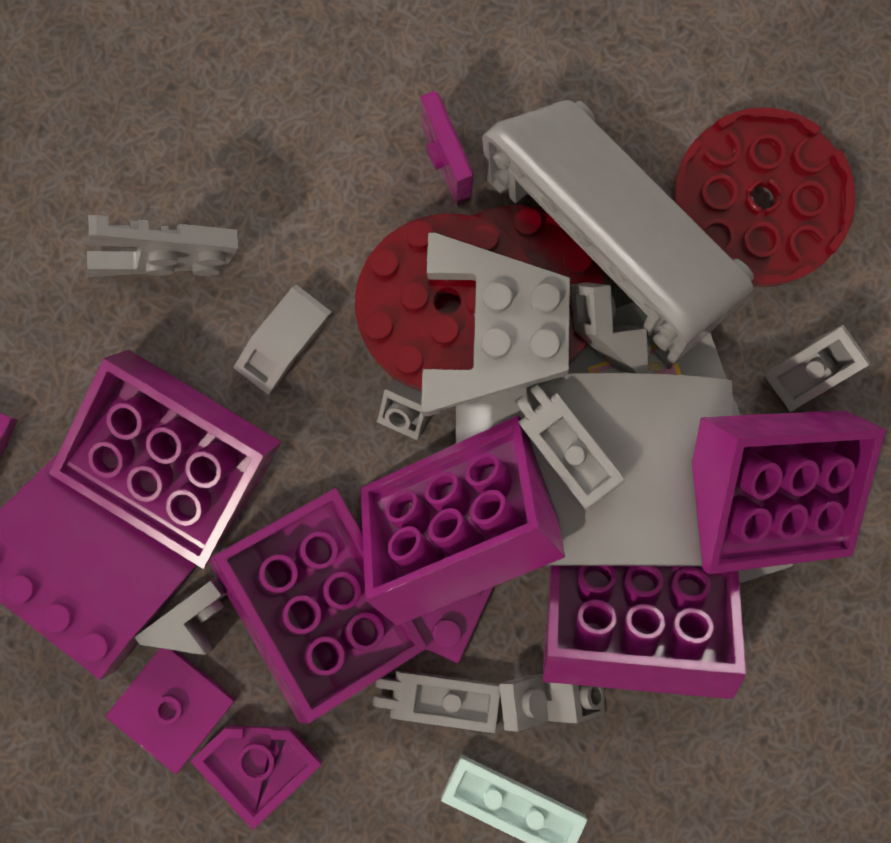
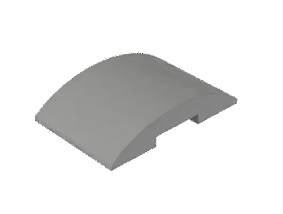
[456,373,733,566]

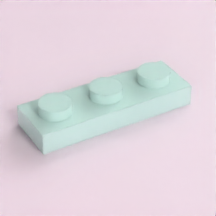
[441,754,588,843]

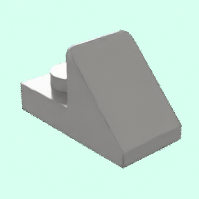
[764,325,871,412]
[135,578,227,655]

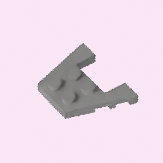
[86,215,238,277]
[421,233,570,416]

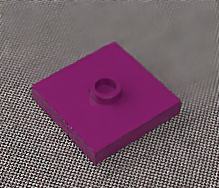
[420,90,474,206]
[105,648,236,775]

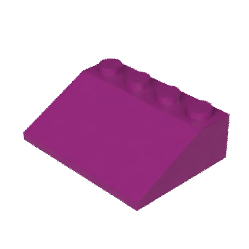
[49,349,282,568]
[692,410,886,574]
[361,415,565,626]
[0,454,197,680]
[209,488,428,724]
[543,566,746,699]

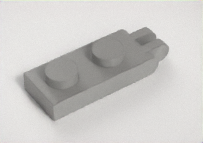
[514,384,626,511]
[373,670,500,733]

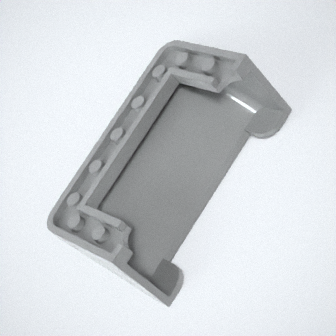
[482,100,754,370]

